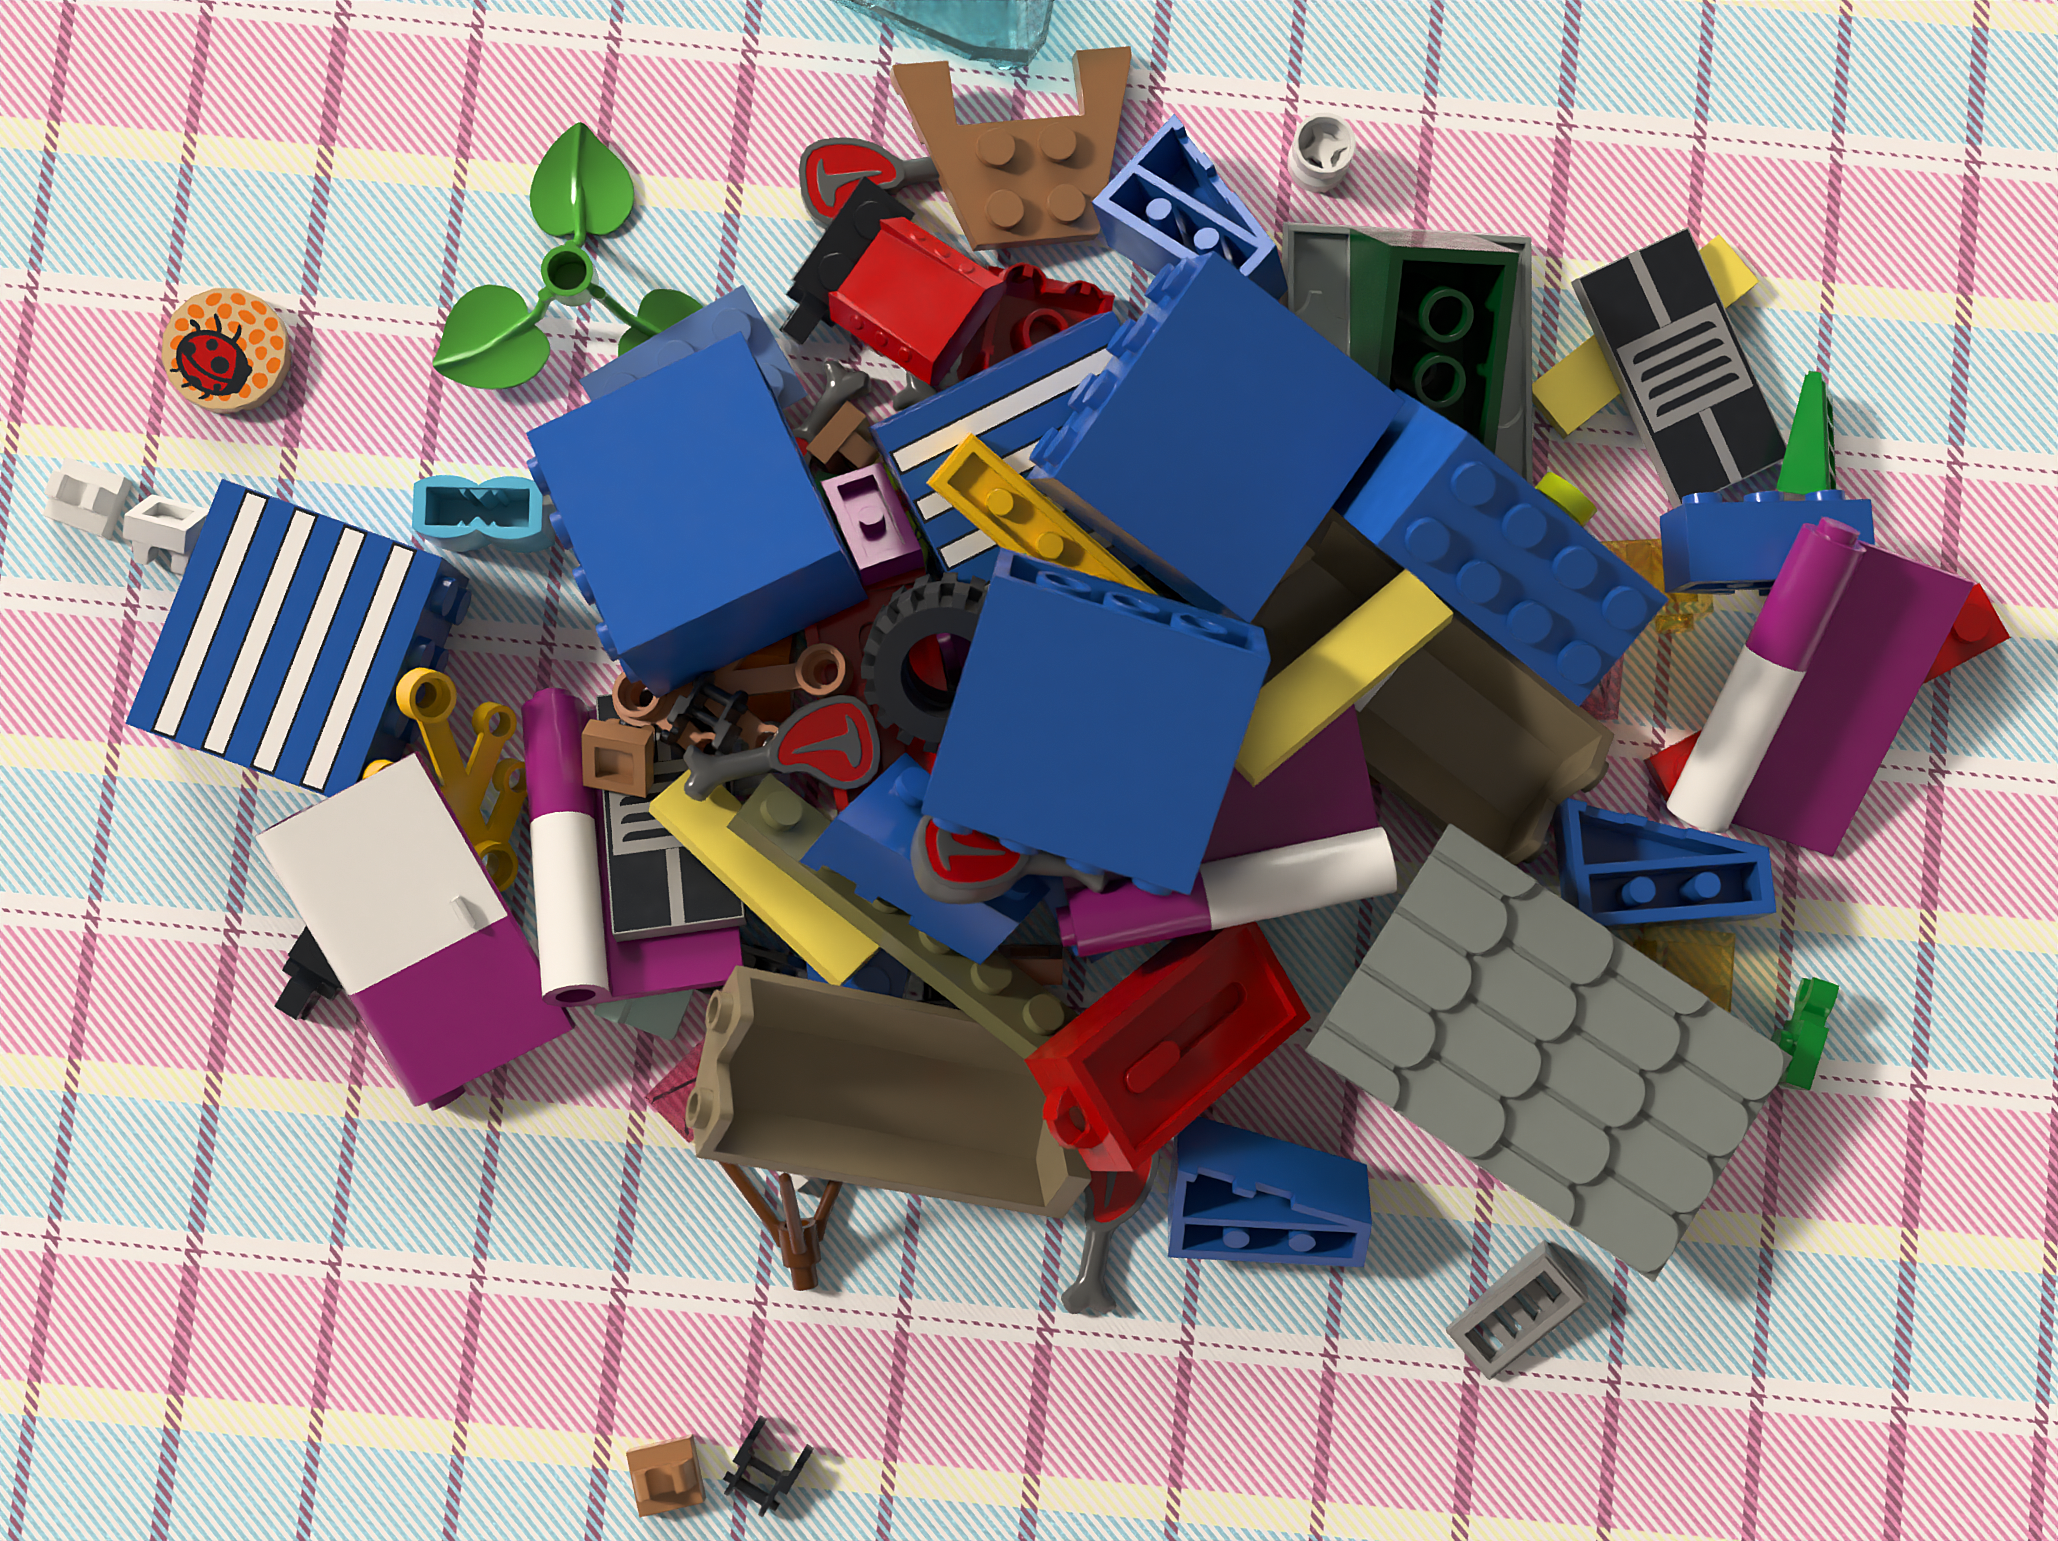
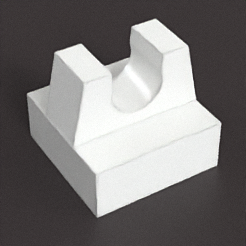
[42,456,133,540]
[123,494,209,575]

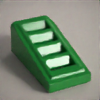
[1776,371,1836,501]

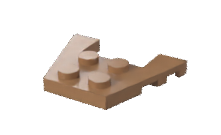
[890,46,1132,252]

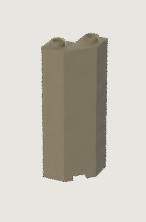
[1250,507,1615,866]
[685,965,1092,1219]

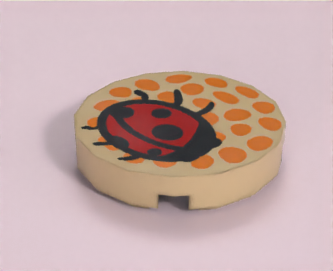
[161,288,291,414]

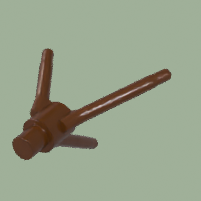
[718,1161,843,1291]

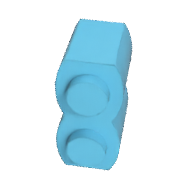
[412,475,556,553]

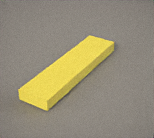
[1532,234,1760,440]
[1234,569,1453,787]
[648,769,882,986]

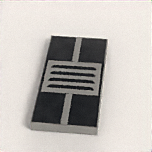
[1571,227,1787,509]
[596,689,747,942]

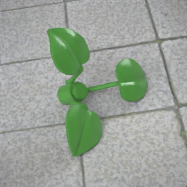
[433,122,703,390]

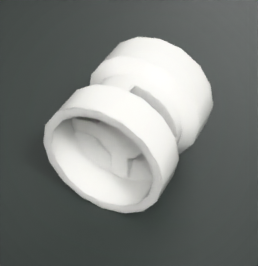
[1287,112,1356,193]

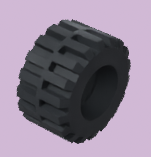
[861,572,987,754]

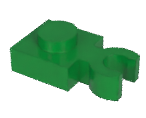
[1770,977,1839,1091]

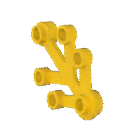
[362,668,527,892]

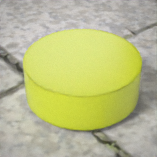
[1535,472,1597,528]

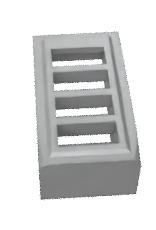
[1446,1240,1589,1380]

